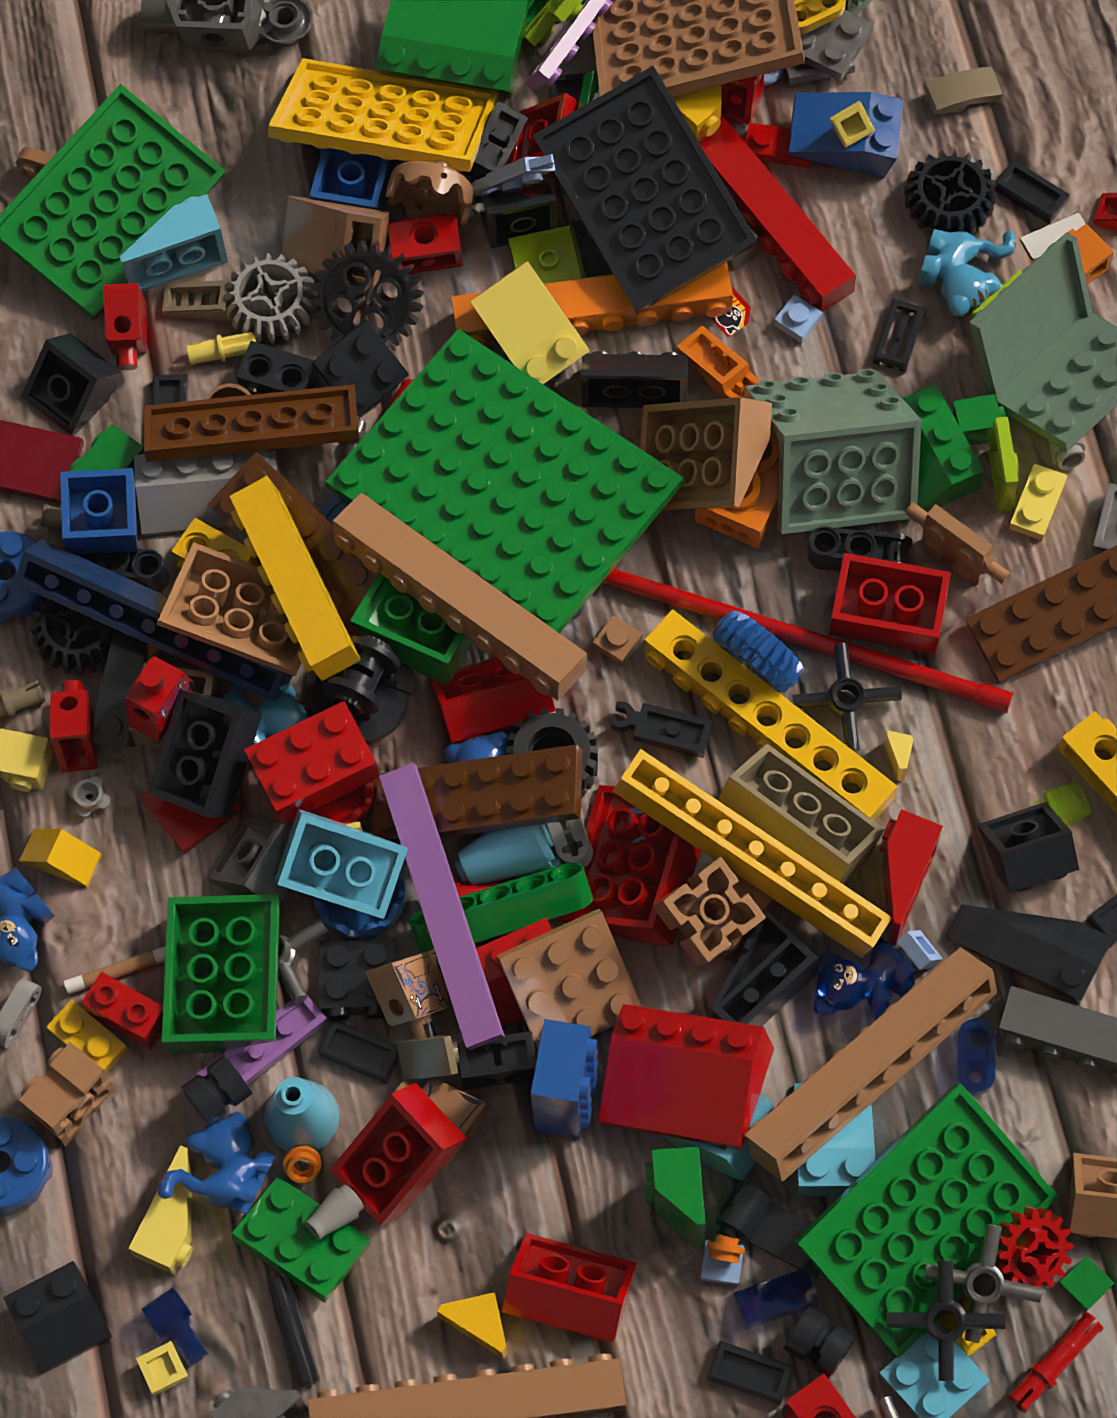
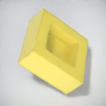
[136,1341,189,1396]

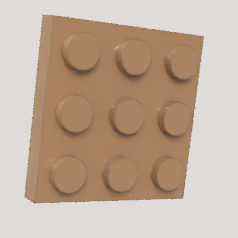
[497,909,642,1052]

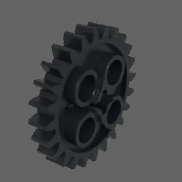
[311,240,424,348]

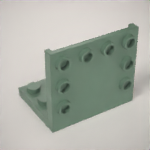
[969,232,1117,452]
[744,369,922,534]

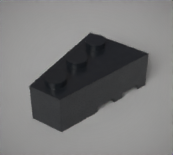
[711,908,819,1026]

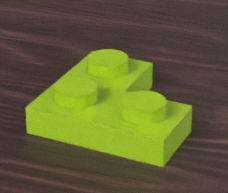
[523,0,583,46]

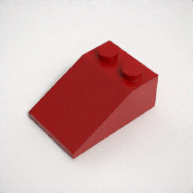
[879,809,943,947]

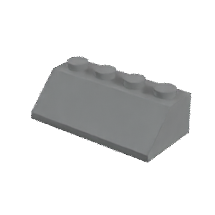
[134,449,280,537]

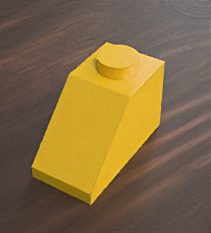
[672,85,722,141]

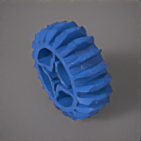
[712,611,803,693]

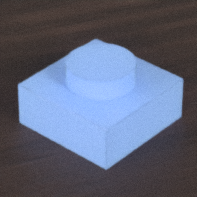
[774,294,823,343]
[897,930,943,970]

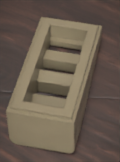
[161,280,232,321]

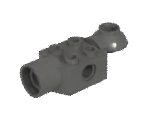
[141,0,313,51]

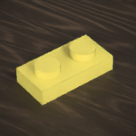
[1009,463,1068,541]

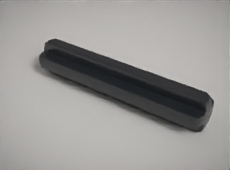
[269,1274,320,1387]

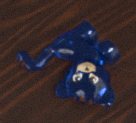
[813,936,916,1020]

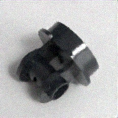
[308,635,416,742]

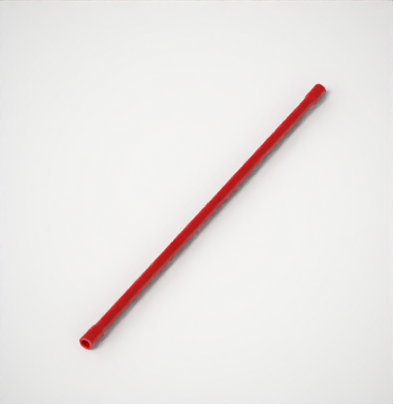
[602,568,1014,713]

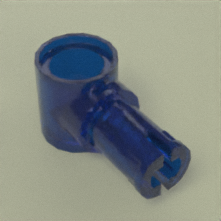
[141,1287,208,1367]

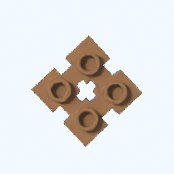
[652,857,766,967]
[19,1042,115,1146]

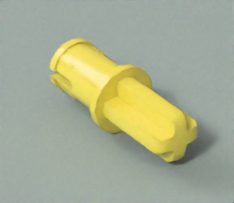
[187,332,257,366]

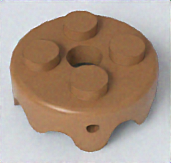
[385,161,474,225]

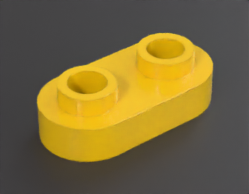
[795,0,846,35]

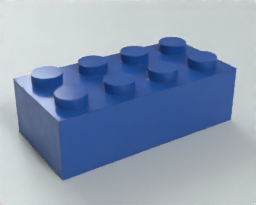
[531,1019,599,1140]

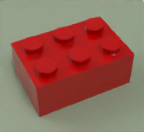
[829,553,951,654]
[244,701,380,824]
[330,1083,467,1226]

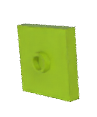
[508,225,582,284]
[987,417,1019,512]

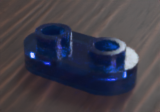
[956,1018,996,1096]

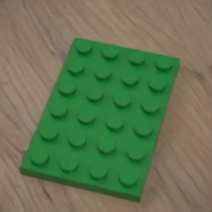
[0,84,226,321]
[793,1083,1059,1358]

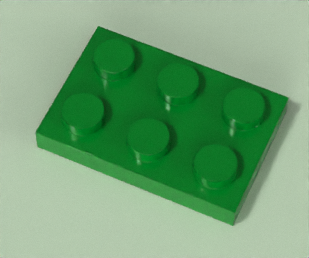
[232,1176,371,1303]

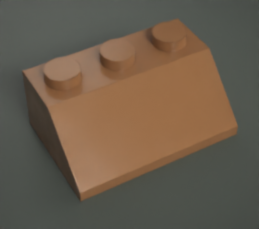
[1068,1153,1117,1239]

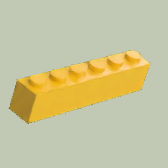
[229,476,361,681]

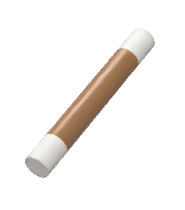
[64,946,166,995]

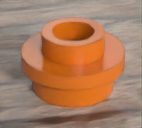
[283,1146,321,1183]
[706,1235,745,1263]

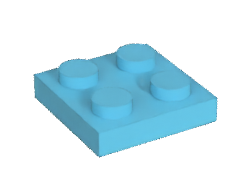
[879,1322,990,1418]

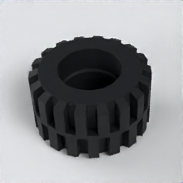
[506,708,598,798]

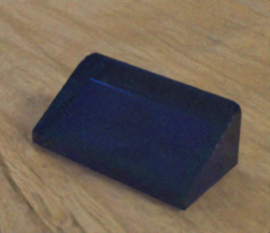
[733,1270,820,1330]

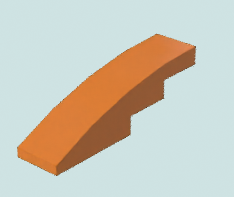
[676,326,761,399]

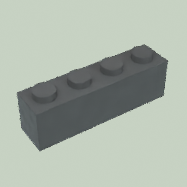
[996,986,1117,1079]

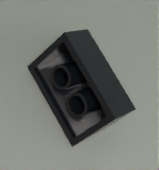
[581,351,688,408]
[148,688,263,818]

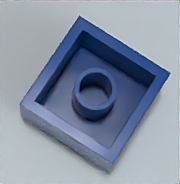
[310,148,395,211]
[60,468,138,554]

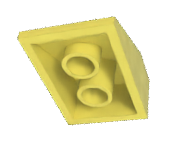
[470,261,590,384]

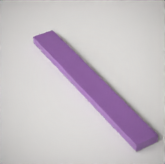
[379,763,505,1050]

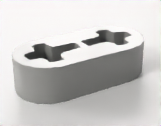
[547,817,593,867]
[0,978,42,1048]

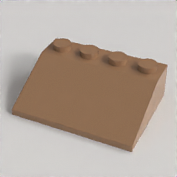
[640,397,772,511]
[157,542,302,677]

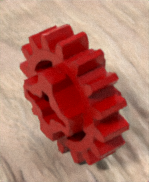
[995,1206,1074,1288]

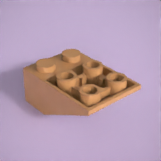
[282,196,390,287]

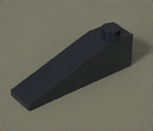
[945,904,1113,1006]

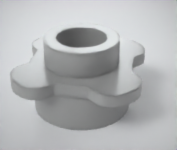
[69,777,111,818]

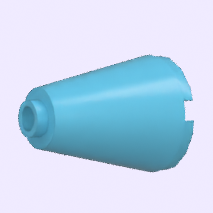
[455,823,562,885]
[264,1077,339,1152]

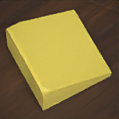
[884,730,914,782]

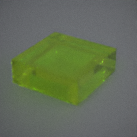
[1043,780,1093,825]

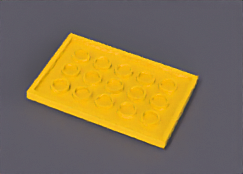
[268,58,499,172]

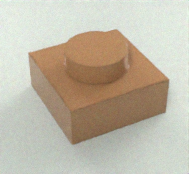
[593,615,643,666]

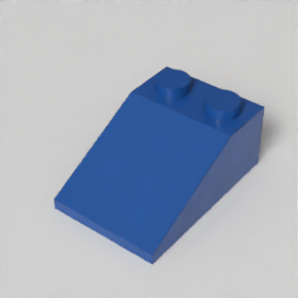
[787,92,904,178]

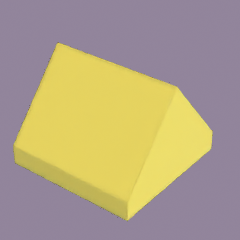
[830,101,875,148]

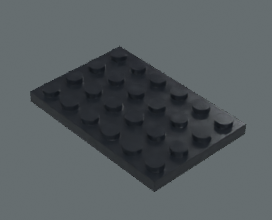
[533,66,758,314]

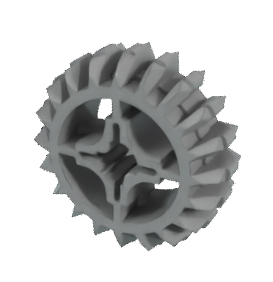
[224,252,317,344]

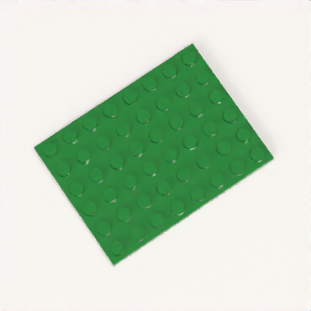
[325,329,684,634]

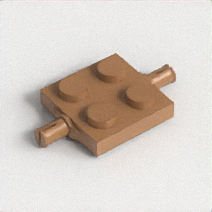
[905,502,1011,585]

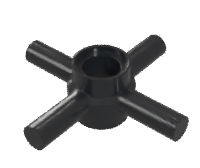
[792,643,902,752]
[886,1261,1005,1381]

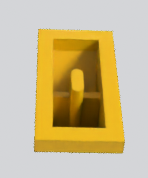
[19,829,102,888]
[437,1292,508,1360]

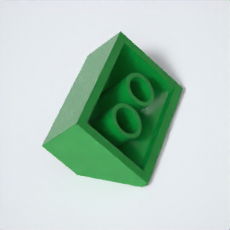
[903,384,984,512]
[644,1147,705,1249]

